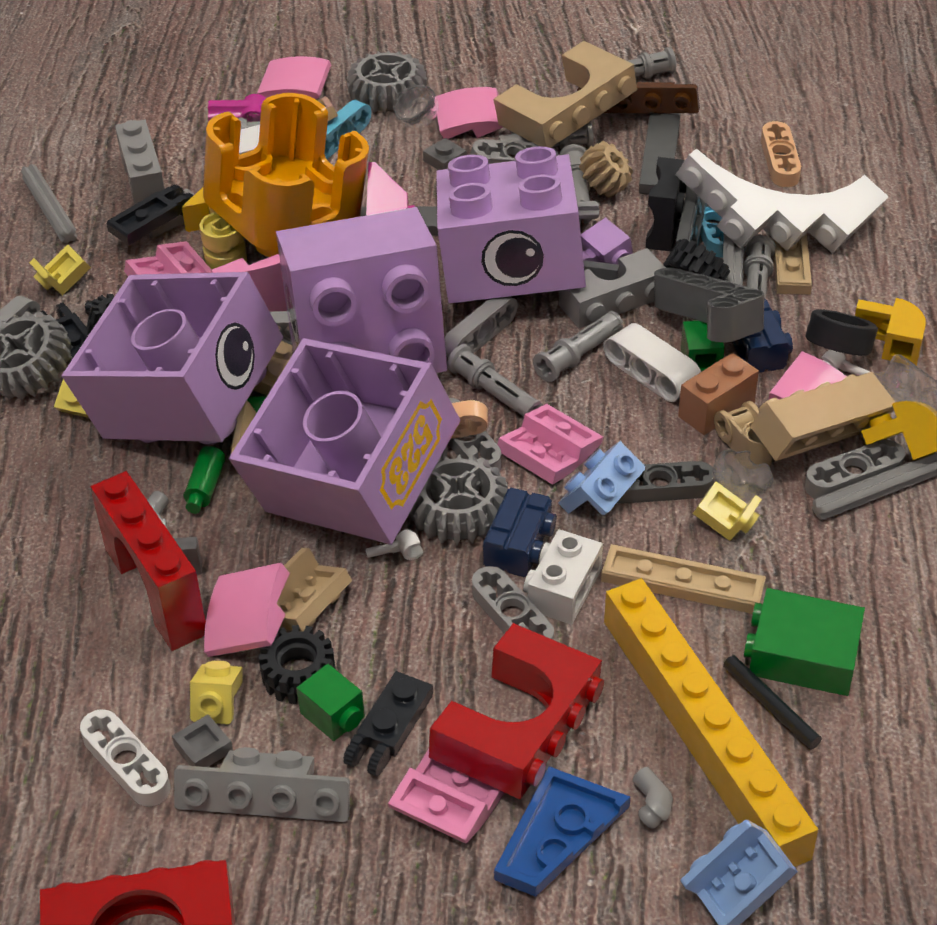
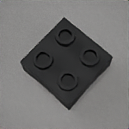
[645,157,687,252]

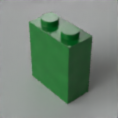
[743,588,865,696]

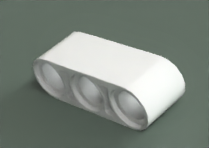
[603,323,701,402]

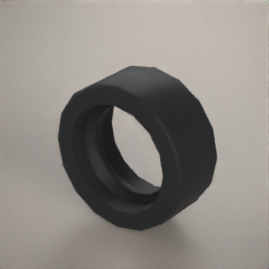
[805,309,878,356]

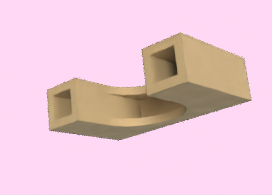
[493,41,637,148]

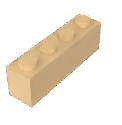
[750,372,895,461]

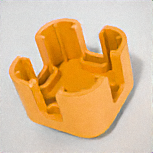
[203,93,369,257]

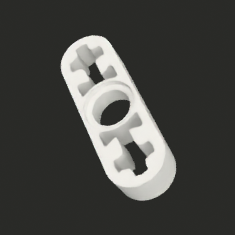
[80,709,171,806]

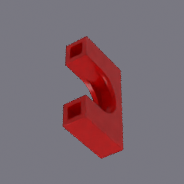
[90,471,206,651]
[429,623,604,800]
[40,860,235,925]

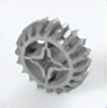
[347,50,427,114]
[0,311,73,400]
[409,454,508,545]

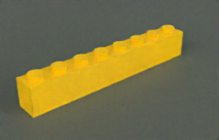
[604,578,819,867]

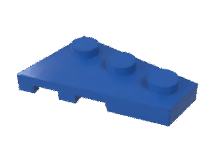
[494,766,630,897]

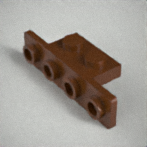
[577,82,700,114]

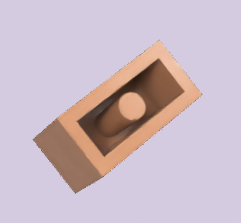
[678,352,759,435]

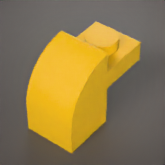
[855,298,926,366]
[861,401,937,460]

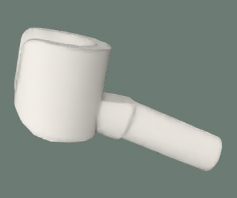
[822,350,870,376]
[366,530,423,560]

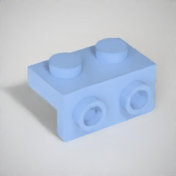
[558,441,645,515]
[680,820,798,925]

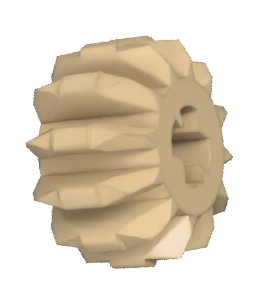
[579,141,633,197]

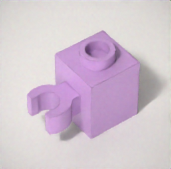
[581,217,633,264]

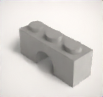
[115,119,164,205]
[559,248,666,329]

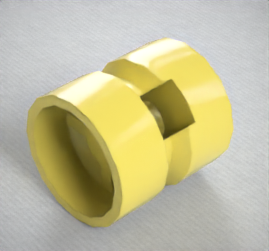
[199,212,247,269]

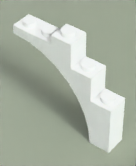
[675,149,888,254]

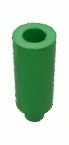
[183,446,226,514]

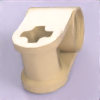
[714,401,773,470]

